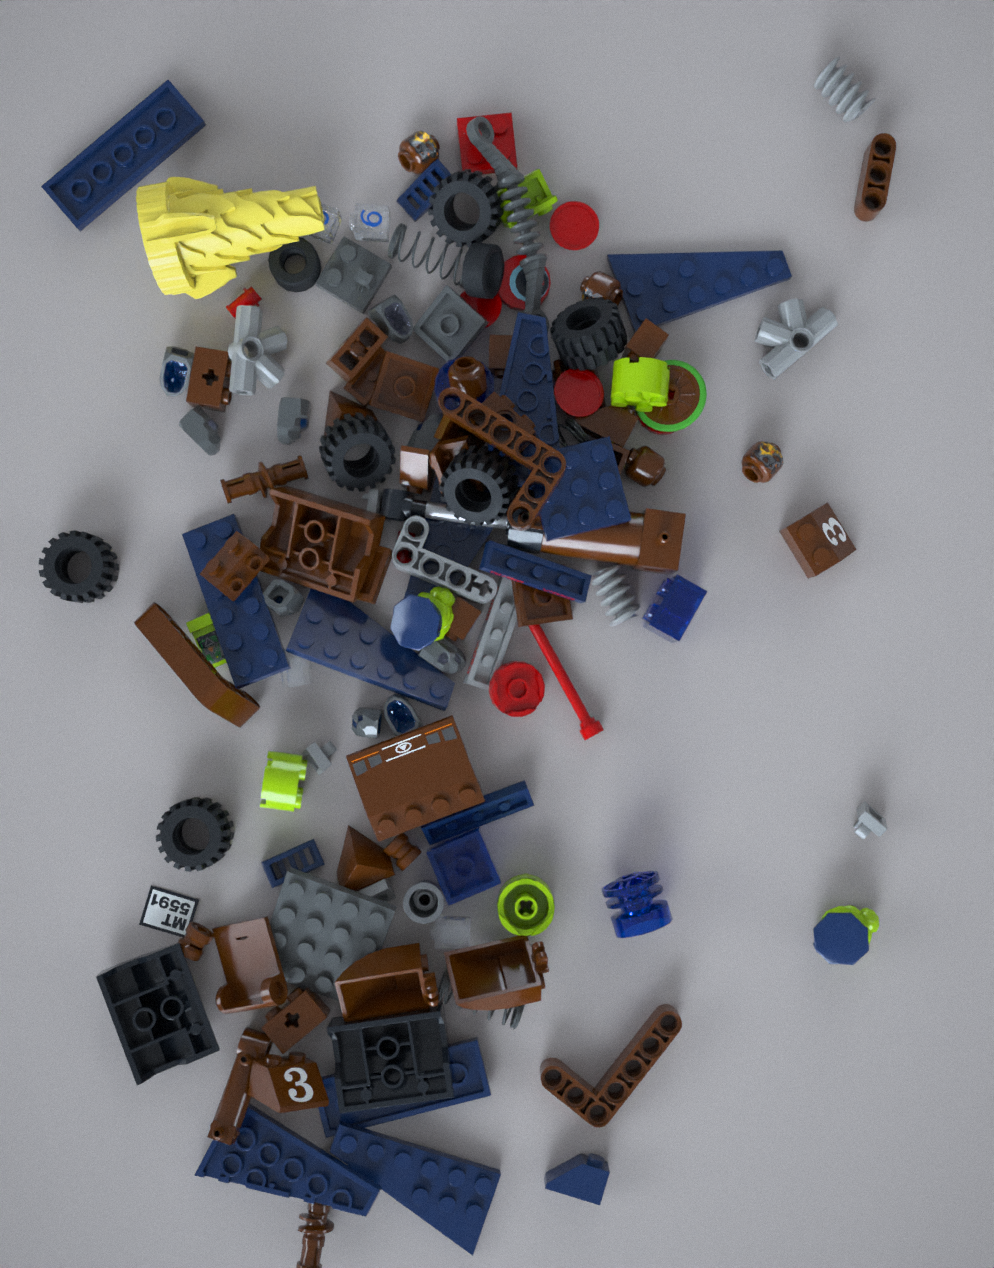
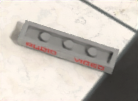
[464,577,517,691]

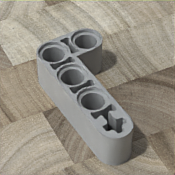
[392,516,497,604]

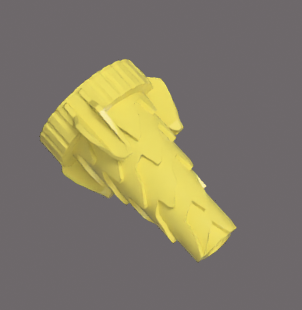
[136,177,325,299]

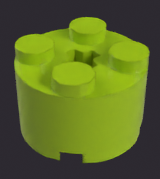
[611,357,670,412]
[260,751,308,812]
[497,873,555,936]

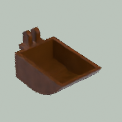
[443,935,549,1010]
[335,943,439,1022]

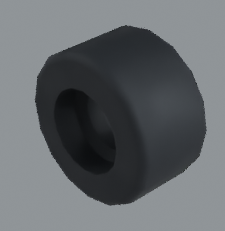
[268,237,321,293]

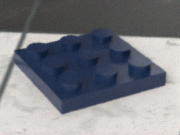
[526,436,631,542]

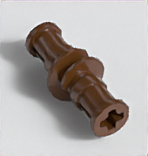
[220,455,309,504]
[296,1203,334,1268]

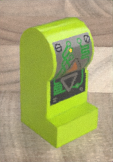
[186,613,227,668]

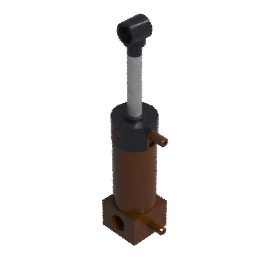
[380,488,686,575]

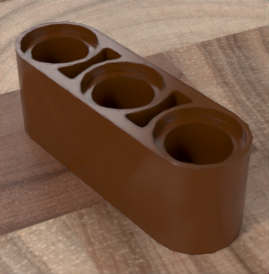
[854,133,896,222]

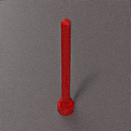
[528,624,604,740]

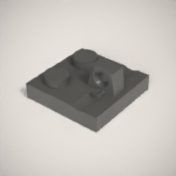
[315,236,392,314]
[413,285,489,365]

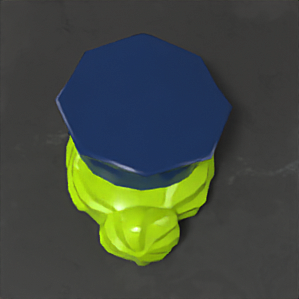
[390,586,455,651]
[813,905,880,965]

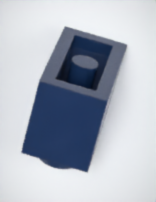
[544,1153,610,1205]

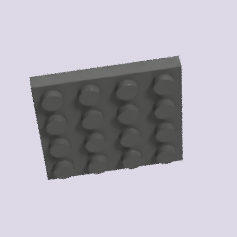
[270,867,397,1001]

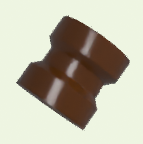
[383,832,422,871]
[177,921,214,961]

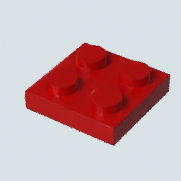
[457,112,517,175]

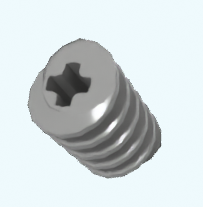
[814,57,876,123]
[591,563,641,627]

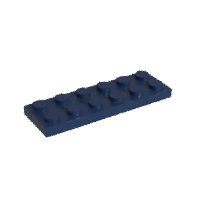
[41,80,206,232]
[182,514,291,689]
[318,1037,491,1138]

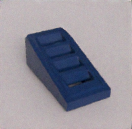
[396,159,451,222]
[261,839,325,888]

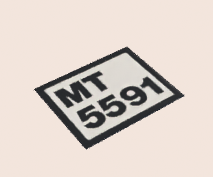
[139,885,199,938]

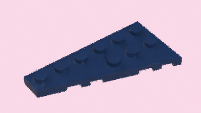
[607,250,792,334]
[488,312,560,490]
[404,477,494,598]
[286,588,455,711]
[194,1103,382,1217]
[330,1121,501,1256]

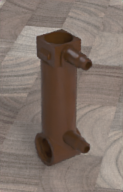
[207,1027,273,1145]

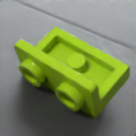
[497,169,558,228]

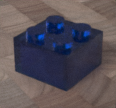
[642,574,707,643]
[426,827,502,906]

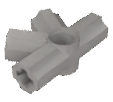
[754,298,838,380]
[228,305,288,395]

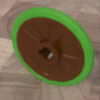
[634,360,707,432]

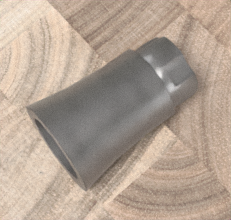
[403,880,444,924]

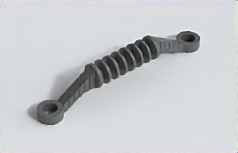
[466,116,549,333]

